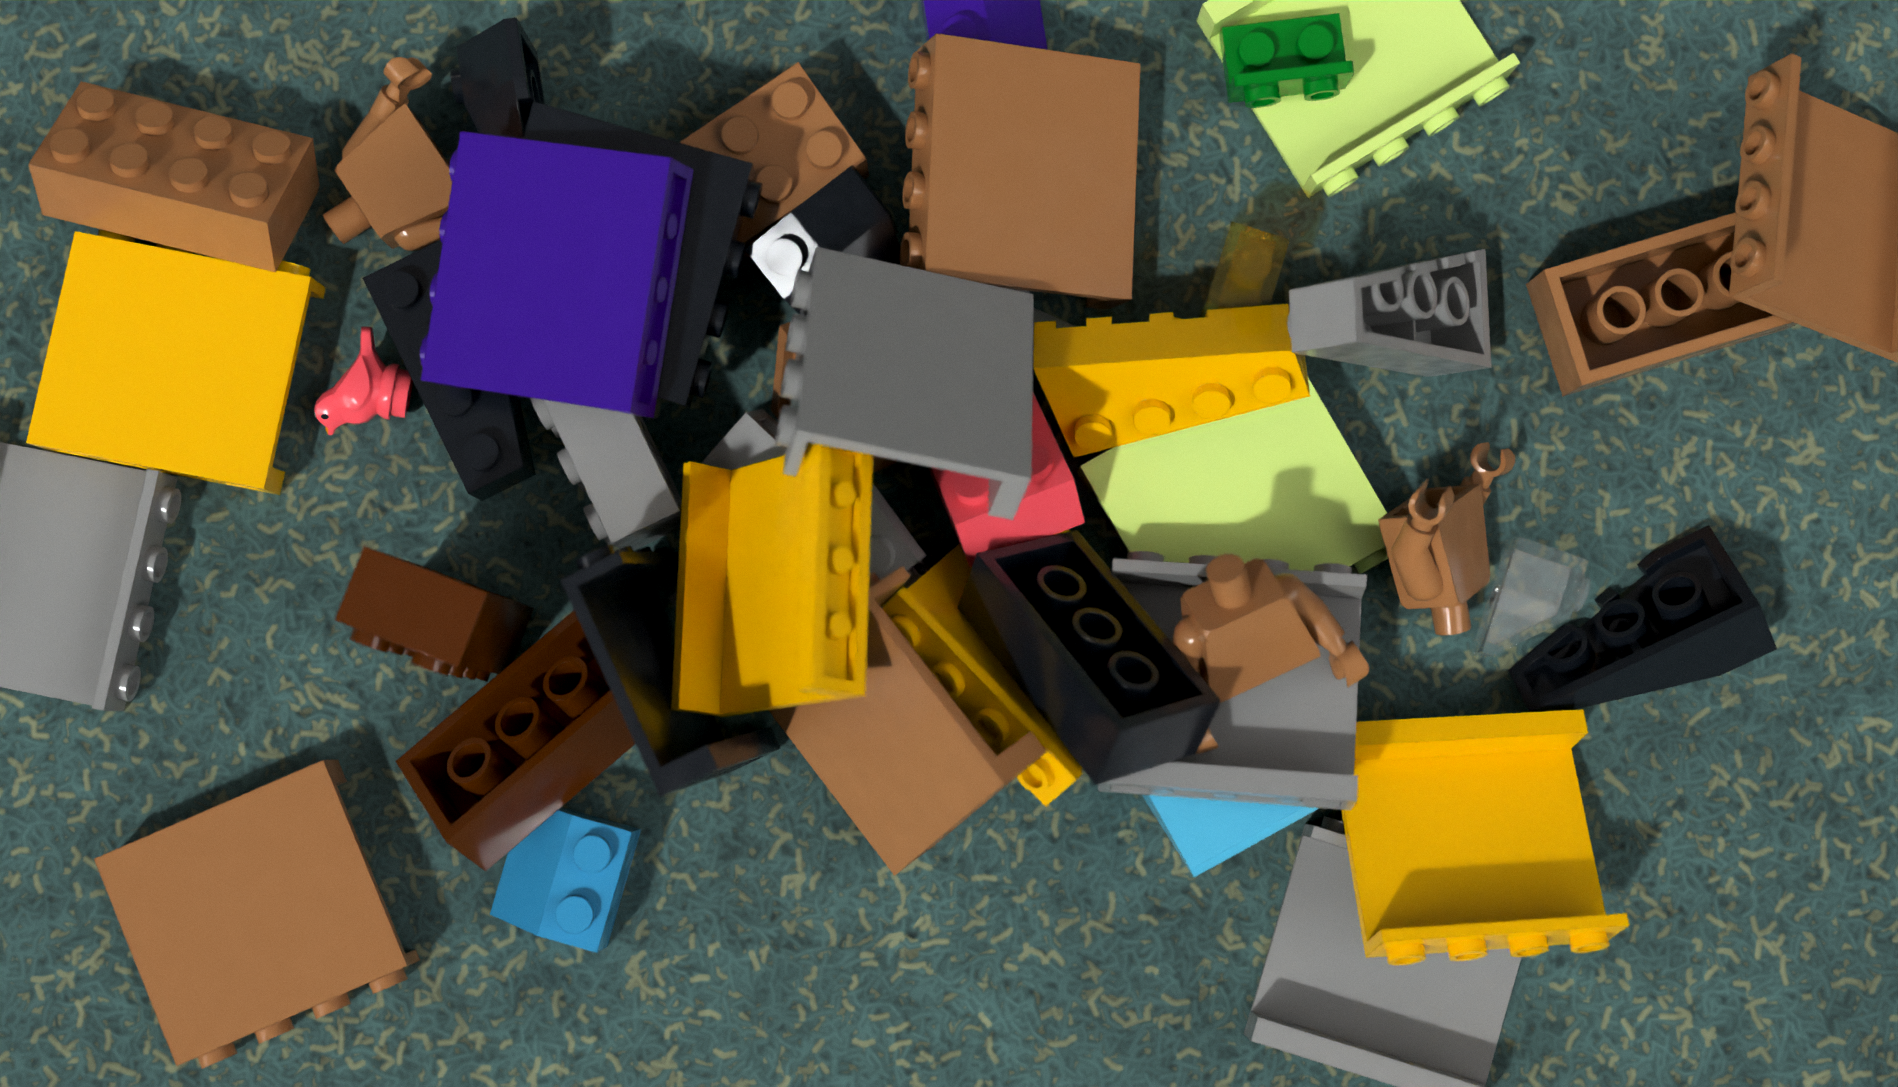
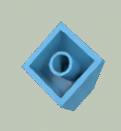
[490,807,641,953]

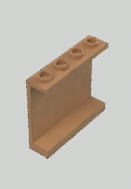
[900,33,1141,309]
[1729,53,1898,363]
[768,566,1047,876]
[94,760,420,1069]

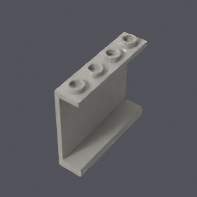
[775,247,1034,520]
[0,442,181,712]
[1098,551,1367,810]
[1244,816,1522,1087]

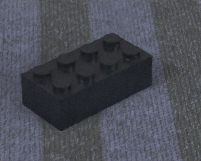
[957,530,1221,785]

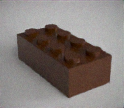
[334,546,534,682]
[395,611,635,872]

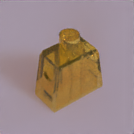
[1197,222,1290,318]

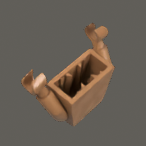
[323,57,452,251]
[1378,442,1515,636]
[1172,554,1369,754]

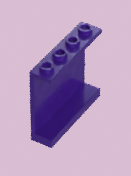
[420,131,694,418]

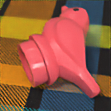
[314,326,413,435]

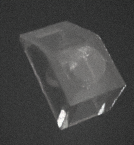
[1469,537,1591,658]

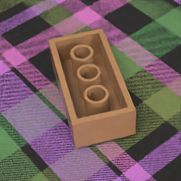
[679,62,869,262]
[28,81,319,272]
[1526,212,1797,396]

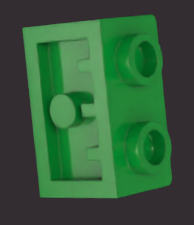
[1219,13,1354,108]

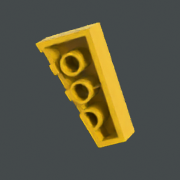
[1033,304,1310,458]

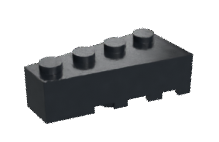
[363,240,536,501]

